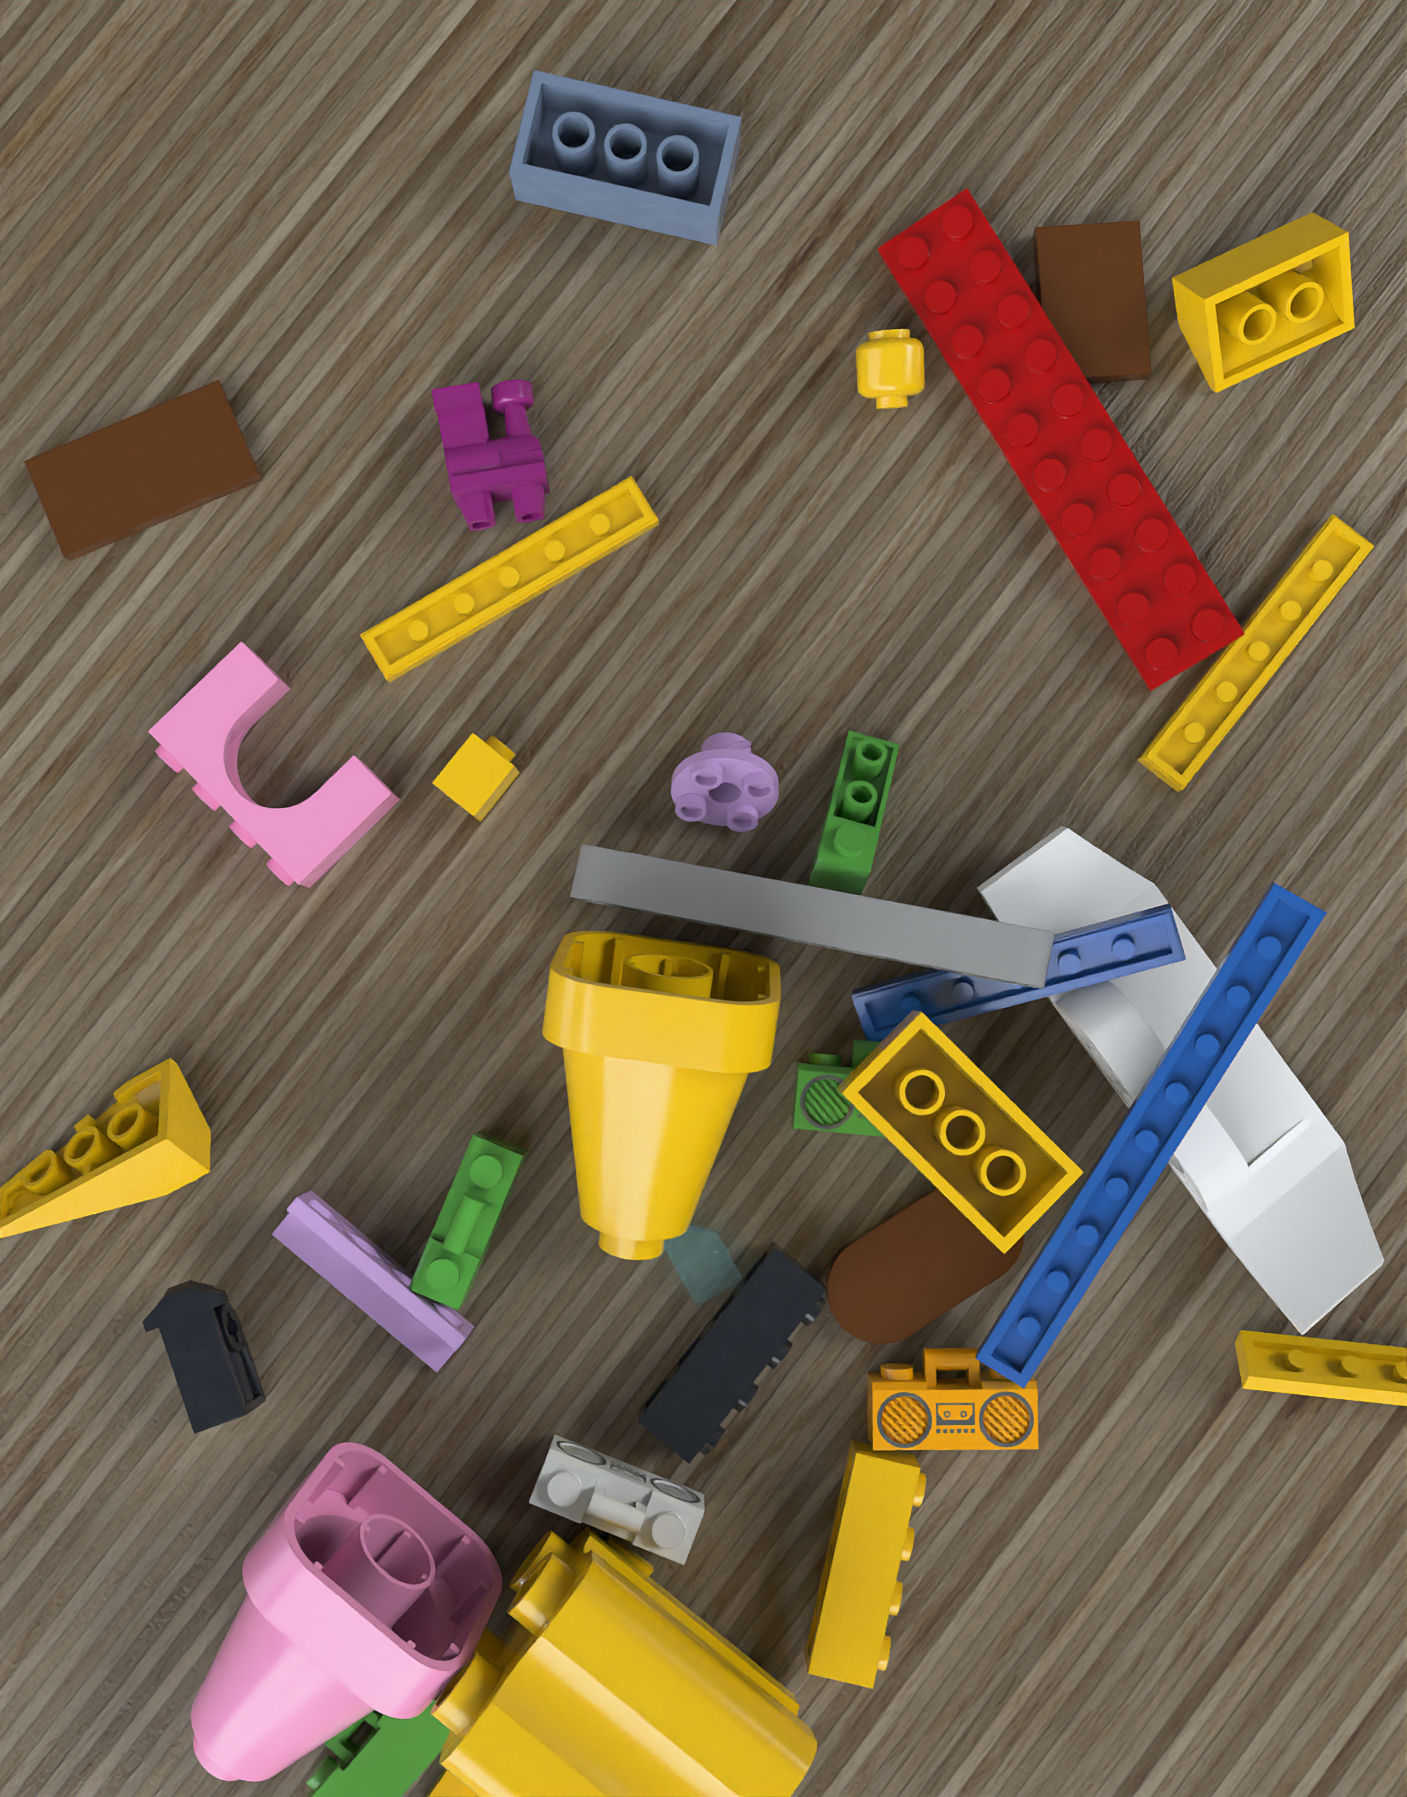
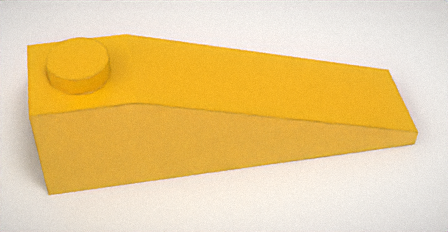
[0,1058,211,1238]

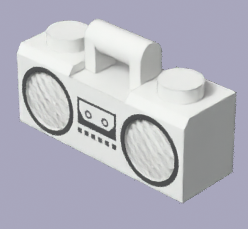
[529,1435,705,1565]

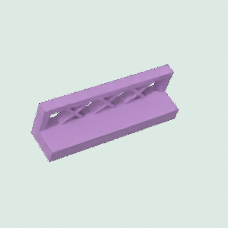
[272,1190,474,1372]

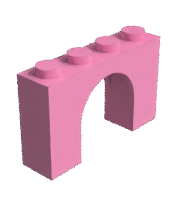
[148,641,400,888]

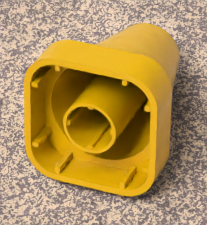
[542,931,781,1260]

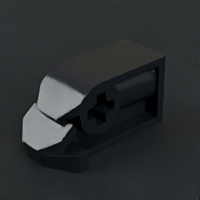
[142,1280,266,1434]

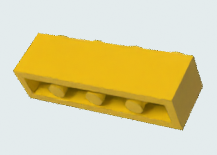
[804,1440,926,1689]

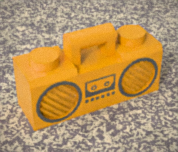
[867,1348,1039,1450]

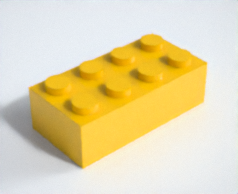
[836,1010,1084,1254]

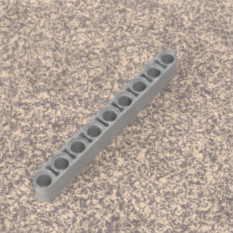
[570,845,1055,989]

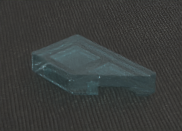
[664,1224,744,1306]

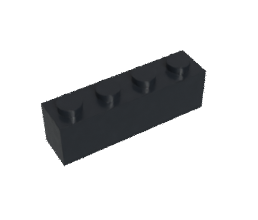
[638,1241,826,1464]

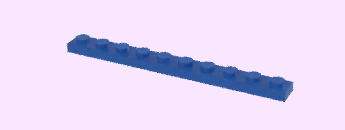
[976,882,1327,1388]

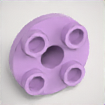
[671,732,779,832]

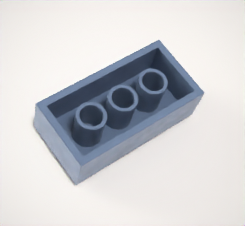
[509,70,742,246]

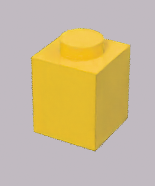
[432,733,520,822]

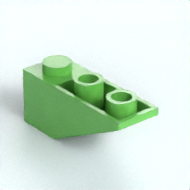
[807,730,900,896]

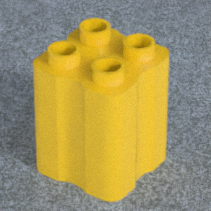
[430,1527,817,1797]

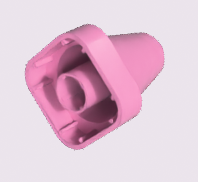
[191,1442,502,1782]

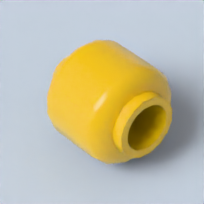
[856,329,925,409]

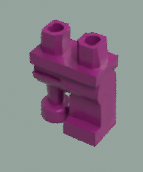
[431,379,551,531]

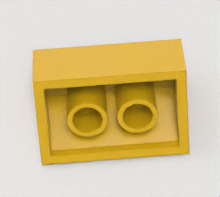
[1172,212,1355,393]

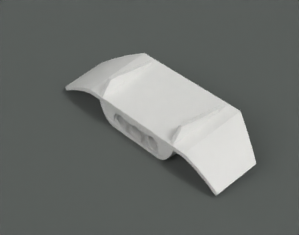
[977,826,1384,1335]

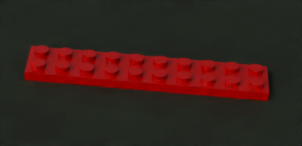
[877,188,1245,692]

